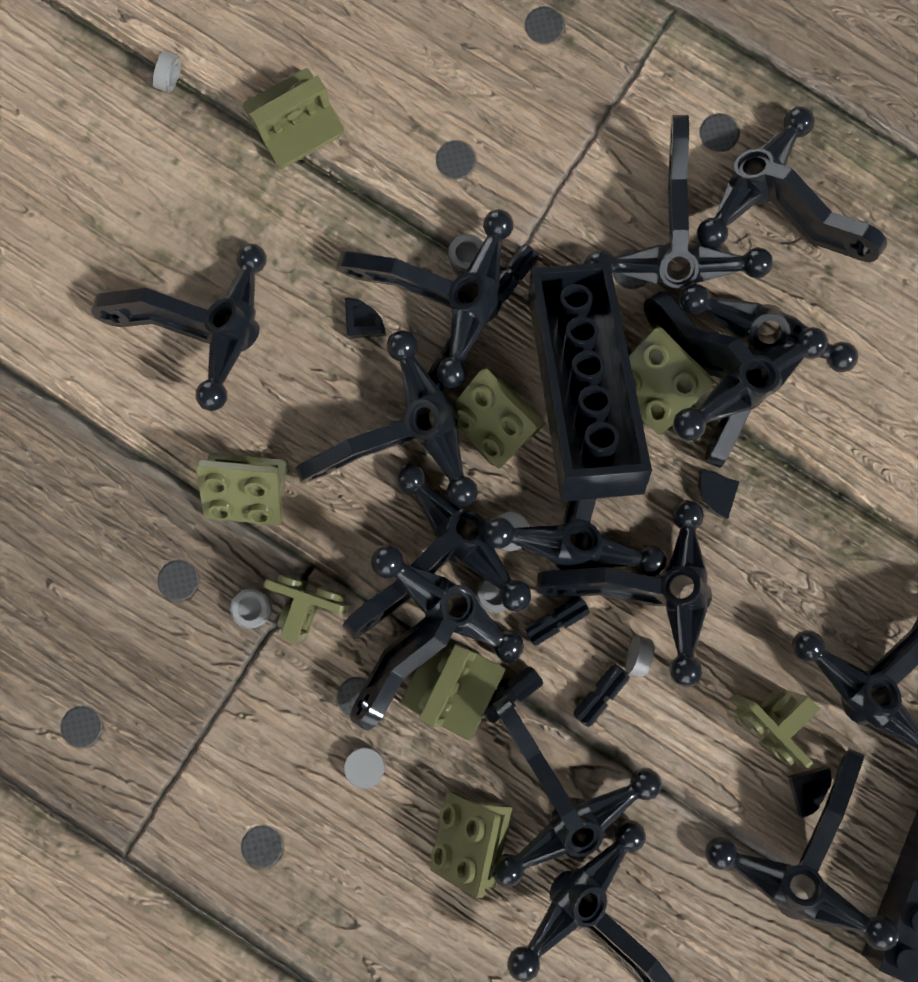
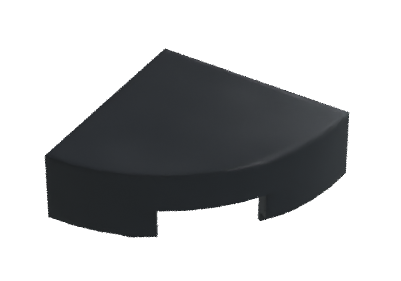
[345,298,386,339]
[698,470,739,520]
[788,766,832,818]

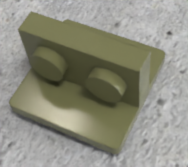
[243,68,345,169]
[629,327,715,435]
[454,368,546,468]
[196,452,288,525]
[263,574,352,643]
[401,640,505,740]
[729,689,820,769]
[430,792,512,898]

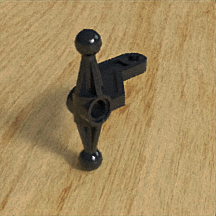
[697,106,887,262]
[584,115,773,289]
[336,209,514,388]
[91,243,267,411]
[679,284,859,468]
[643,292,829,441]
[295,330,478,507]
[342,464,531,639]
[483,499,668,576]
[536,500,712,687]
[350,545,524,730]
[791,617,918,752]
[492,695,662,887]
[705,747,898,951]
[507,820,674,982]

